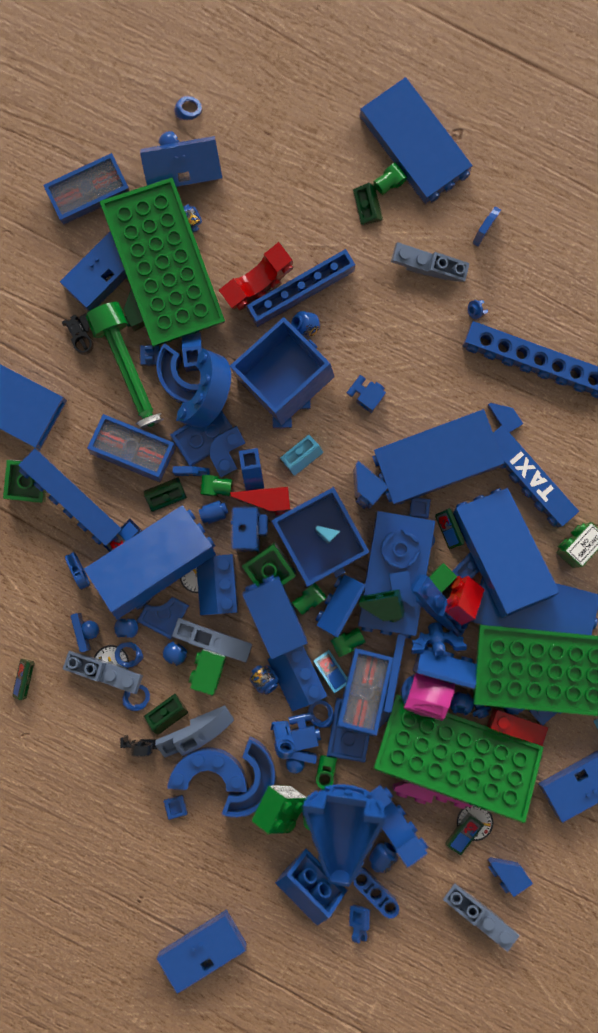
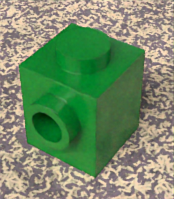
[428,563,457,593]

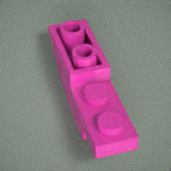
[392,781,472,809]

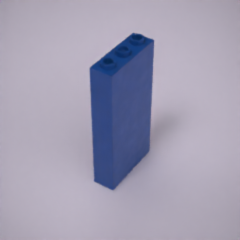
[359,77,473,204]
[0,364,67,450]
[372,409,505,506]
[453,488,559,618]
[84,505,216,620]
[358,511,435,639]
[471,577,598,635]

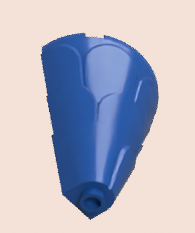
[303,784,385,887]

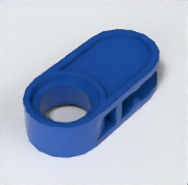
[65,552,90,590]

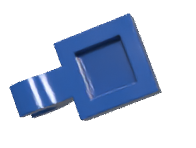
[349,904,370,944]

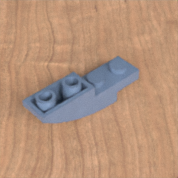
[391,242,470,282]
[172,618,253,662]
[63,651,143,694]
[156,705,234,758]
[443,883,520,952]

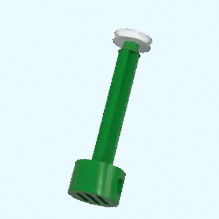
[85,302,164,429]

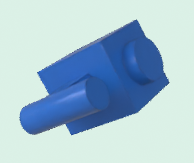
[346,375,386,413]
[288,712,321,751]

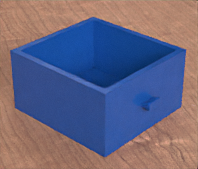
[230,317,335,426]
[272,487,369,587]

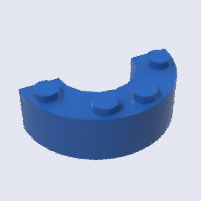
[156,343,199,404]
[176,348,231,428]
[222,736,275,817]
[167,747,247,792]
[370,785,429,868]

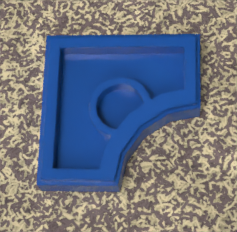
[473,207,501,247]
[137,596,190,640]

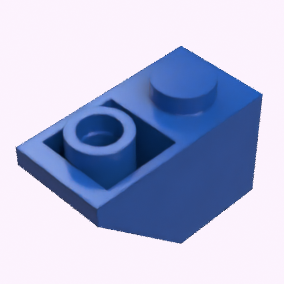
[182,332,203,372]
[239,448,264,491]
[488,857,533,897]

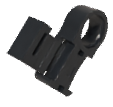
[62,312,94,355]
[120,735,157,757]

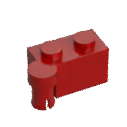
[445,576,485,625]

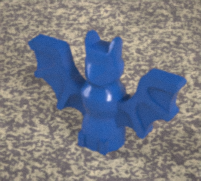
[411,622,467,658]

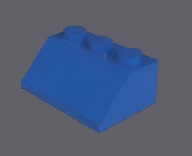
[353,461,389,509]
[197,554,239,615]
[315,574,366,637]
[267,646,327,712]
[413,646,476,689]
[275,849,348,926]

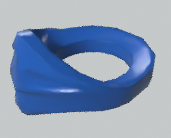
[174,96,202,120]
[114,642,144,668]
[122,685,150,711]
[308,700,334,728]

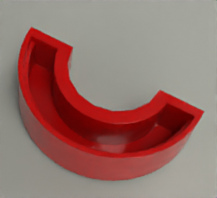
[219,242,293,310]

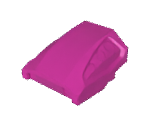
[403,672,455,721]

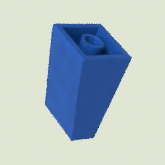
[242,575,308,659]

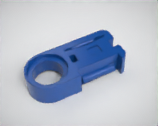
[270,721,295,759]

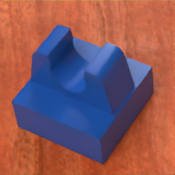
[140,345,160,366]

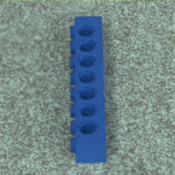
[462,321,598,399]

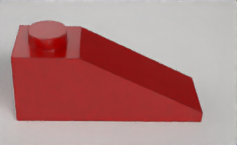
[230,487,290,516]
[487,708,549,746]

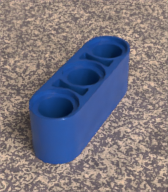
[353,867,399,919]

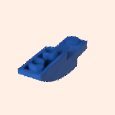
[412,575,470,637]

